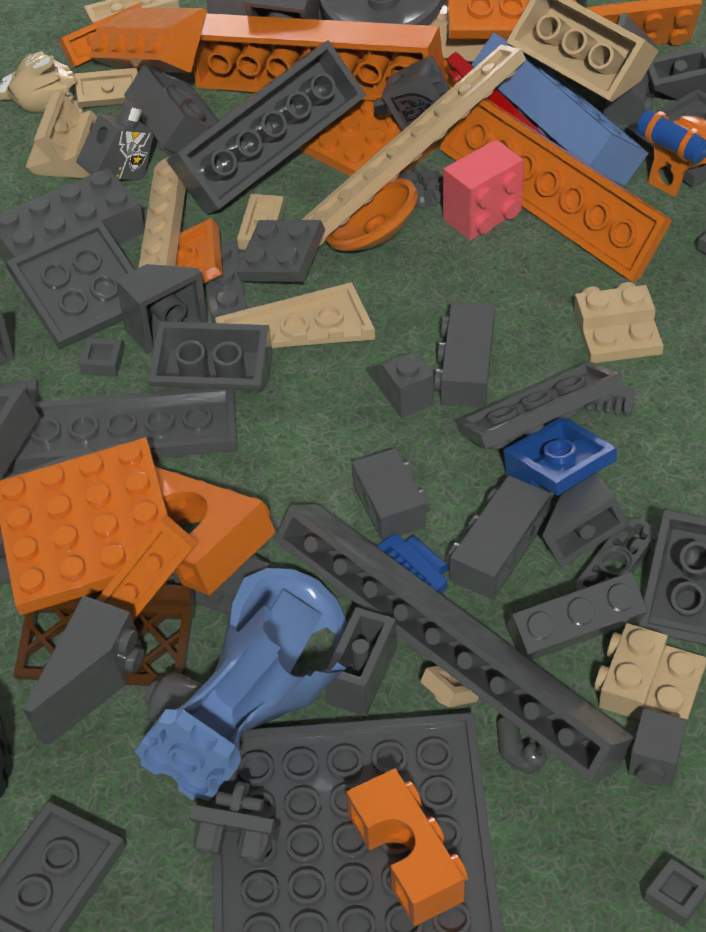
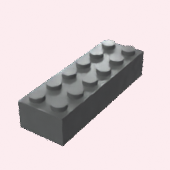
[166,40,367,215]

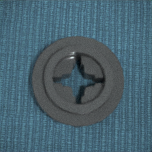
[400,167,443,208]

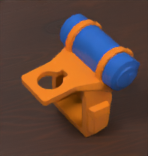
[637,110,706,197]

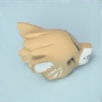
[0,51,83,113]

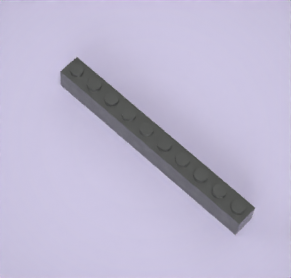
[274,504,635,782]

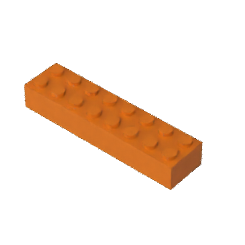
[192,14,446,100]

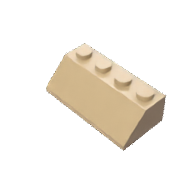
[506,0,659,102]

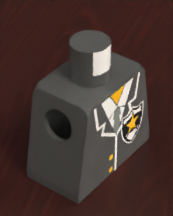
[76,100,153,180]

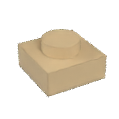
[420,666,479,707]

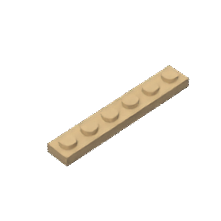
[138,157,186,268]

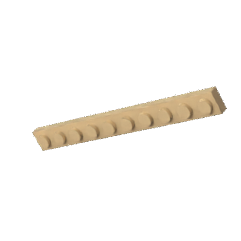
[301,45,526,247]

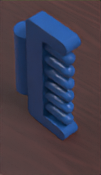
[376,534,449,593]

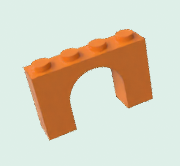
[155,467,276,596]

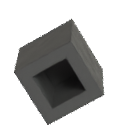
[628,709,687,786]

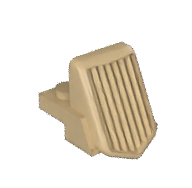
[26,91,97,179]

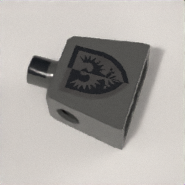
[374,55,450,130]

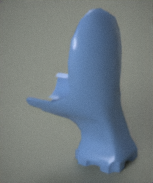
[134,568,348,801]

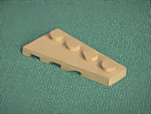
[215,282,375,348]

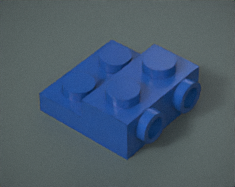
[504,418,617,496]

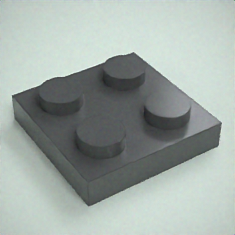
[236,220,325,282]

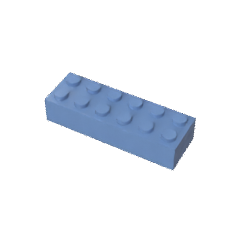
[472,32,649,185]

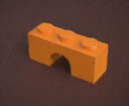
[346,768,468,927]

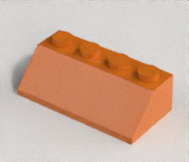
[89,8,207,73]

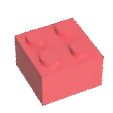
[443,140,524,240]

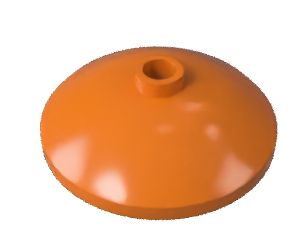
[325,178,418,252]

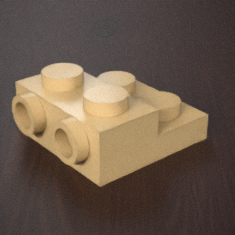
[574,282,664,363]
[594,623,706,722]

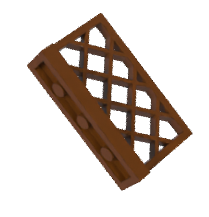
[14,584,197,686]

